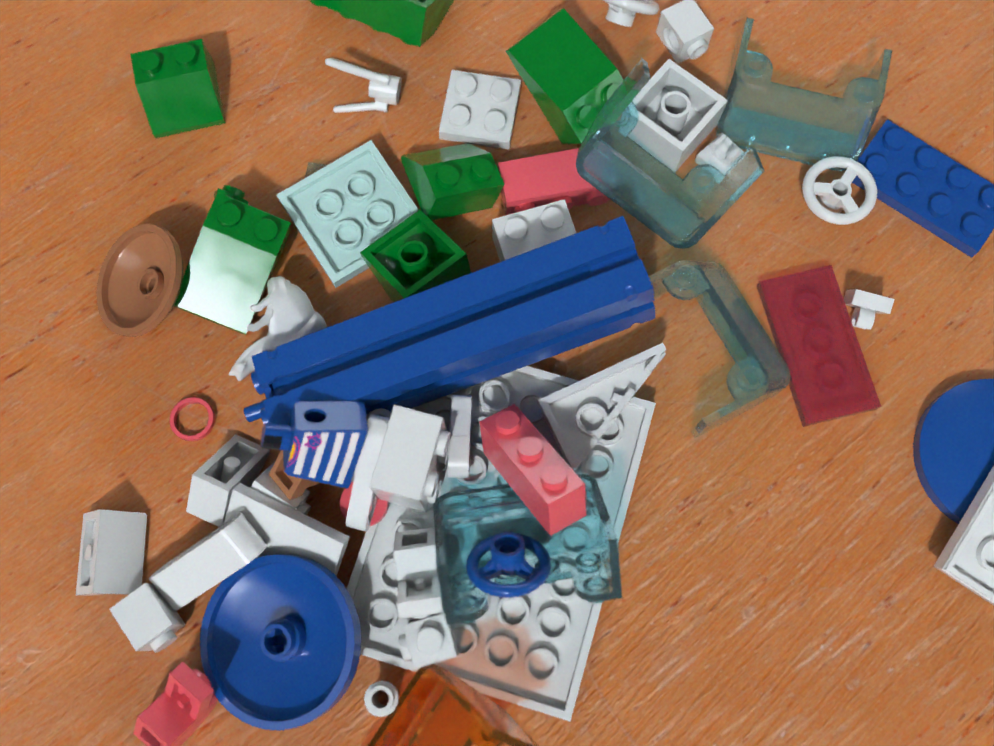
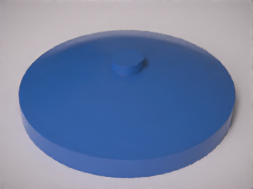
[913,379,994,524]
[200,554,361,730]

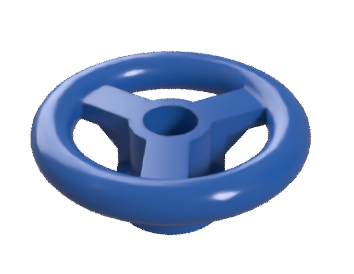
[466,532,551,598]

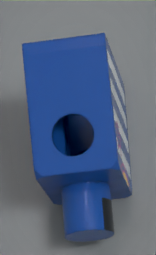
[261,401,368,488]

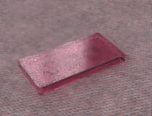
[757,265,881,427]

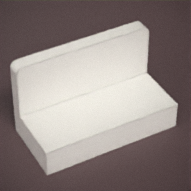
[76,509,147,596]

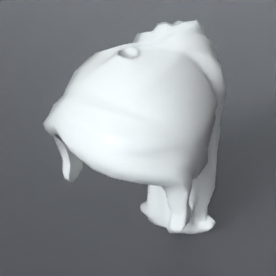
[229,276,327,381]

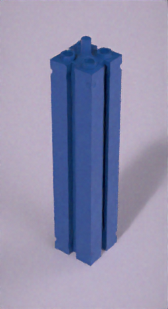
[244,216,656,425]

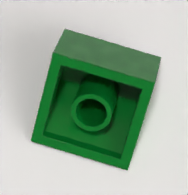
[130,39,225,138]
[401,143,505,220]
[360,210,471,302]

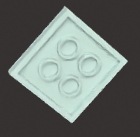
[276,140,419,288]

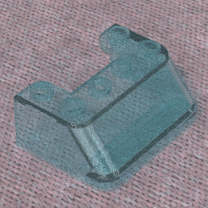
[433,474,622,625]

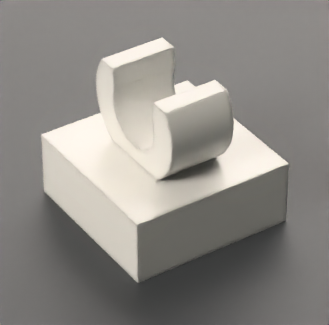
[695,132,749,185]
[842,289,895,330]

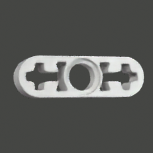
[346,414,390,532]

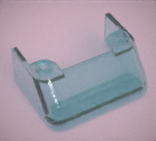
[716,18,892,171]
[576,58,765,249]
[649,260,790,439]

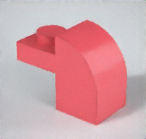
[133,662,218,746]

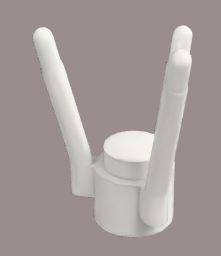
[325,58,402,113]

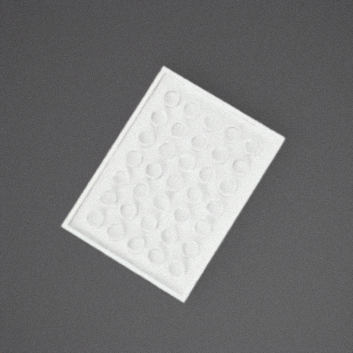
[347,366,656,721]

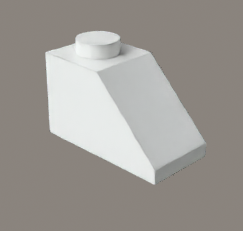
[186,434,270,527]

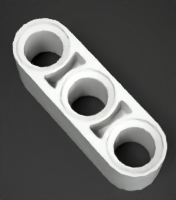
[148,513,267,611]

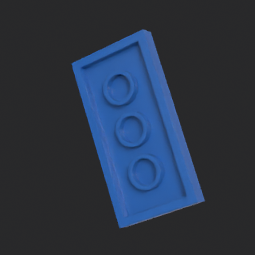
[852,119,994,258]

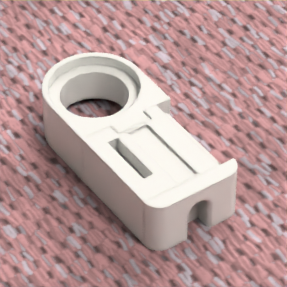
[448,395,473,478]

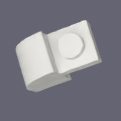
[393,527,446,619]

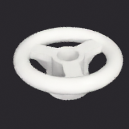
[603,0,660,27]
[802,156,877,225]

